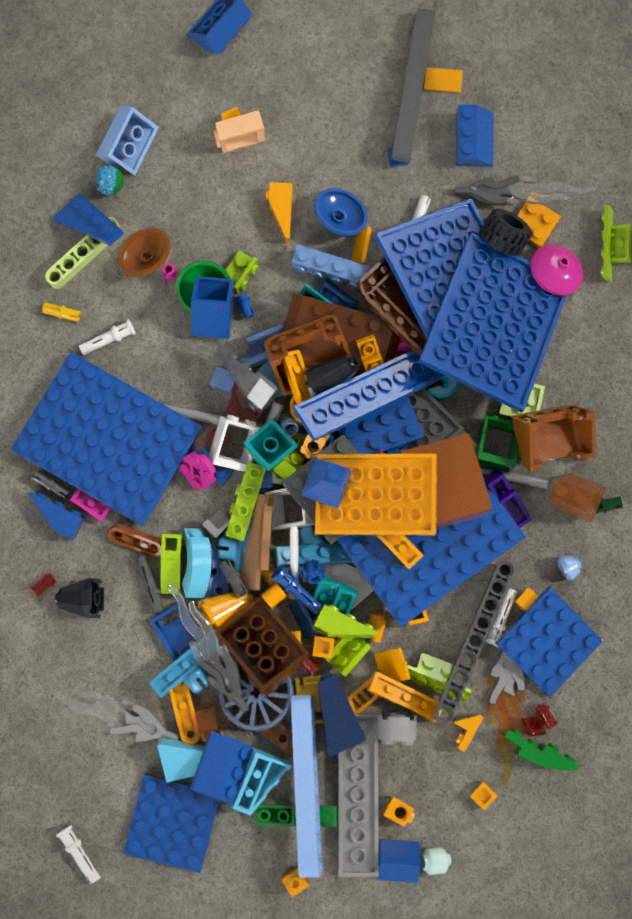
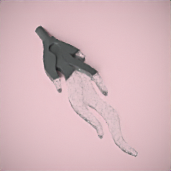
[455,175,596,206]
[167,585,249,713]

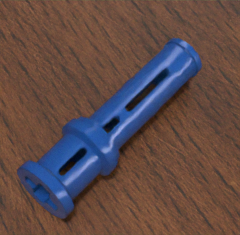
[271,565,323,615]

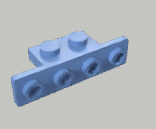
[239,324,283,368]

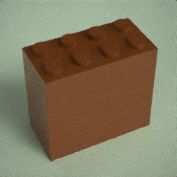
[400,433,493,529]

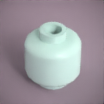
[420,847,451,875]

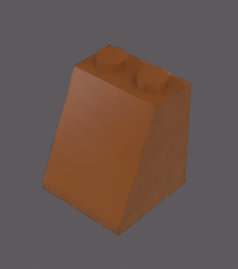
[549,473,607,523]

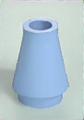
[279,413,299,436]

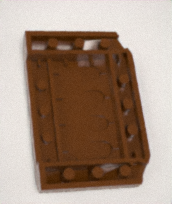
[357,257,427,356]
[283,293,400,380]

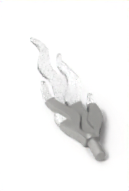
[40,687,180,742]

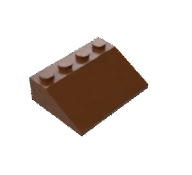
[214,596,310,698]

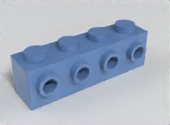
[292,244,370,290]

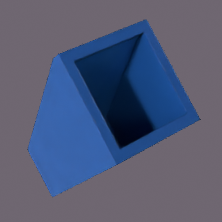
[191,276,234,339]

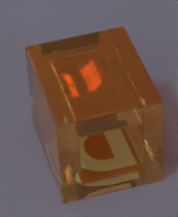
[195,707,221,742]

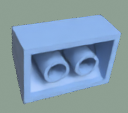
[96,107,159,176]

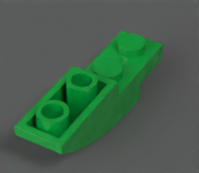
[501,728,580,771]
[256,804,337,827]

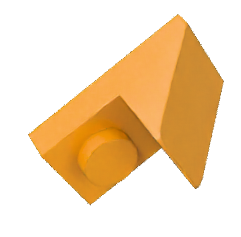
[452,714,484,752]

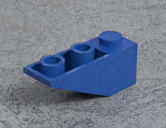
[29,492,85,540]

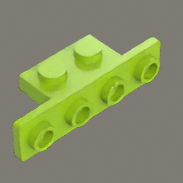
[601,205,631,282]
[226,462,266,541]
[406,653,472,701]

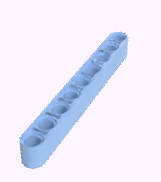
[291,694,322,878]

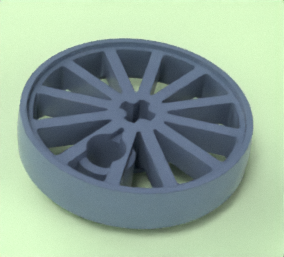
[219,664,294,732]

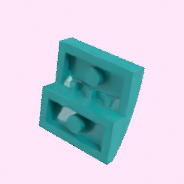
[307,576,358,615]

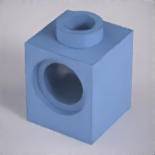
[210,366,238,395]

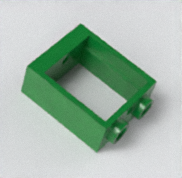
[475,415,519,473]

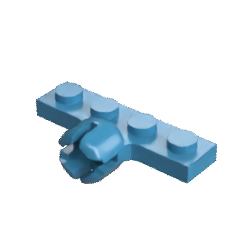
[217,512,254,590]
[275,525,353,568]
[149,632,222,698]

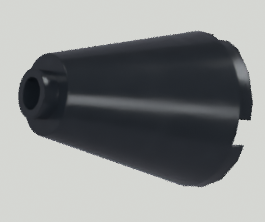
[303,355,359,397]

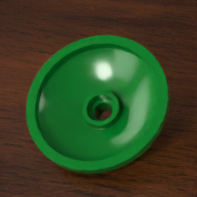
[176,260,231,312]

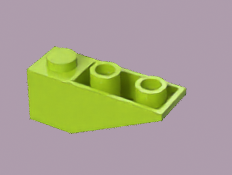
[161,534,183,594]
[312,604,377,638]

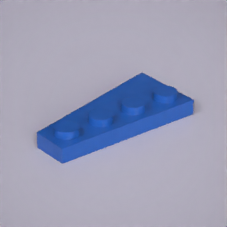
[53,193,124,246]

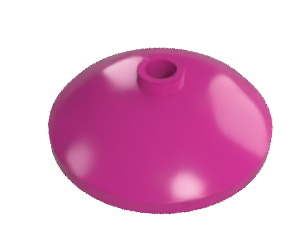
[530,244,583,296]

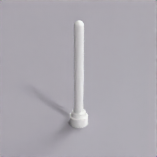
[287,526,302,600]

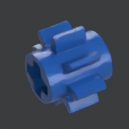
[301,559,326,584]

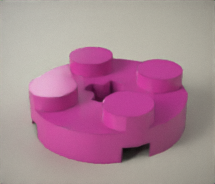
[179,451,216,490]

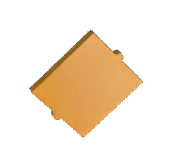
[374,647,411,682]

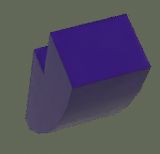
[483,469,532,528]

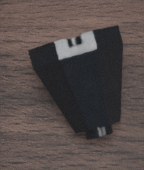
[55,578,104,618]

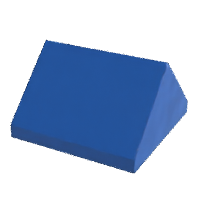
[378,839,420,883]

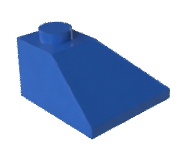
[301,458,352,509]

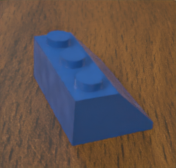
[187,0,253,54]
[456,104,494,167]
[190,731,253,805]

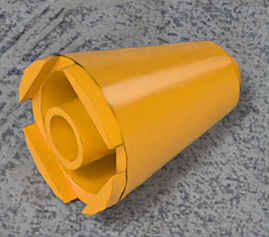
[197,591,254,637]

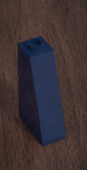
[317,672,366,757]

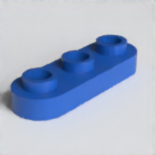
[208,544,230,597]

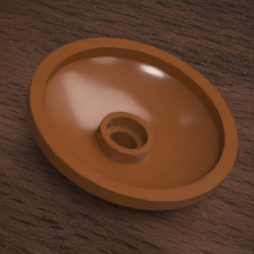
[118,228,171,277]

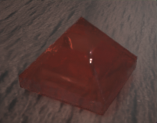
[522,717,547,737]

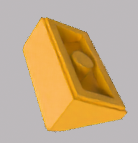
[424,68,463,93]
[351,227,372,265]

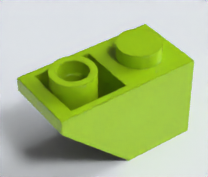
[272,434,305,480]

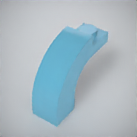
[182,528,211,598]

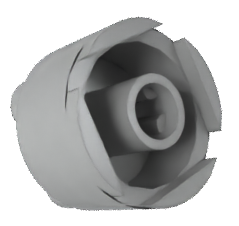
[377,711,417,745]

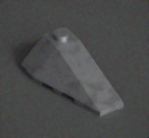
[217,343,278,415]

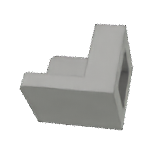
[202,510,230,539]

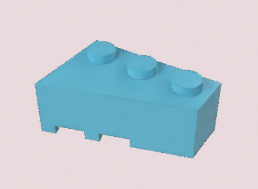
[230,747,292,815]

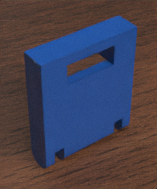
[150,601,205,661]

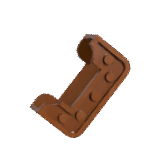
[264,315,351,396]
[512,405,595,471]

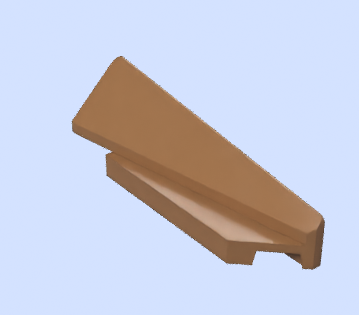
[241,494,274,590]

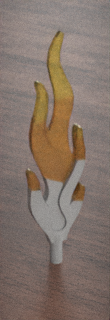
[488,652,526,785]

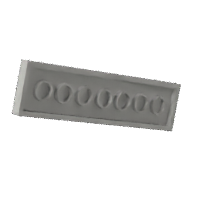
[338,714,379,877]

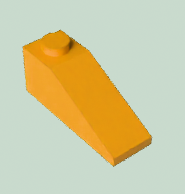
[266,182,293,243]

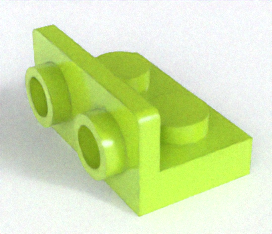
[226,250,259,294]
[324,638,371,677]

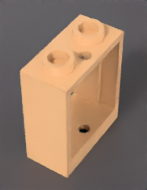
[213,110,265,153]

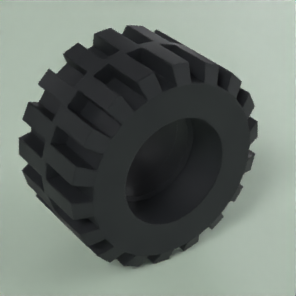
[480,209,533,256]

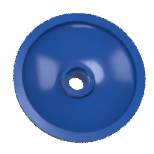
[314,188,368,236]

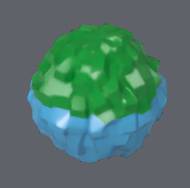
[95,165,124,196]

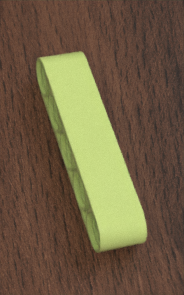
[45,217,120,289]

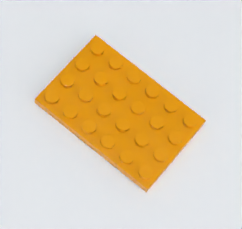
[315,454,437,535]

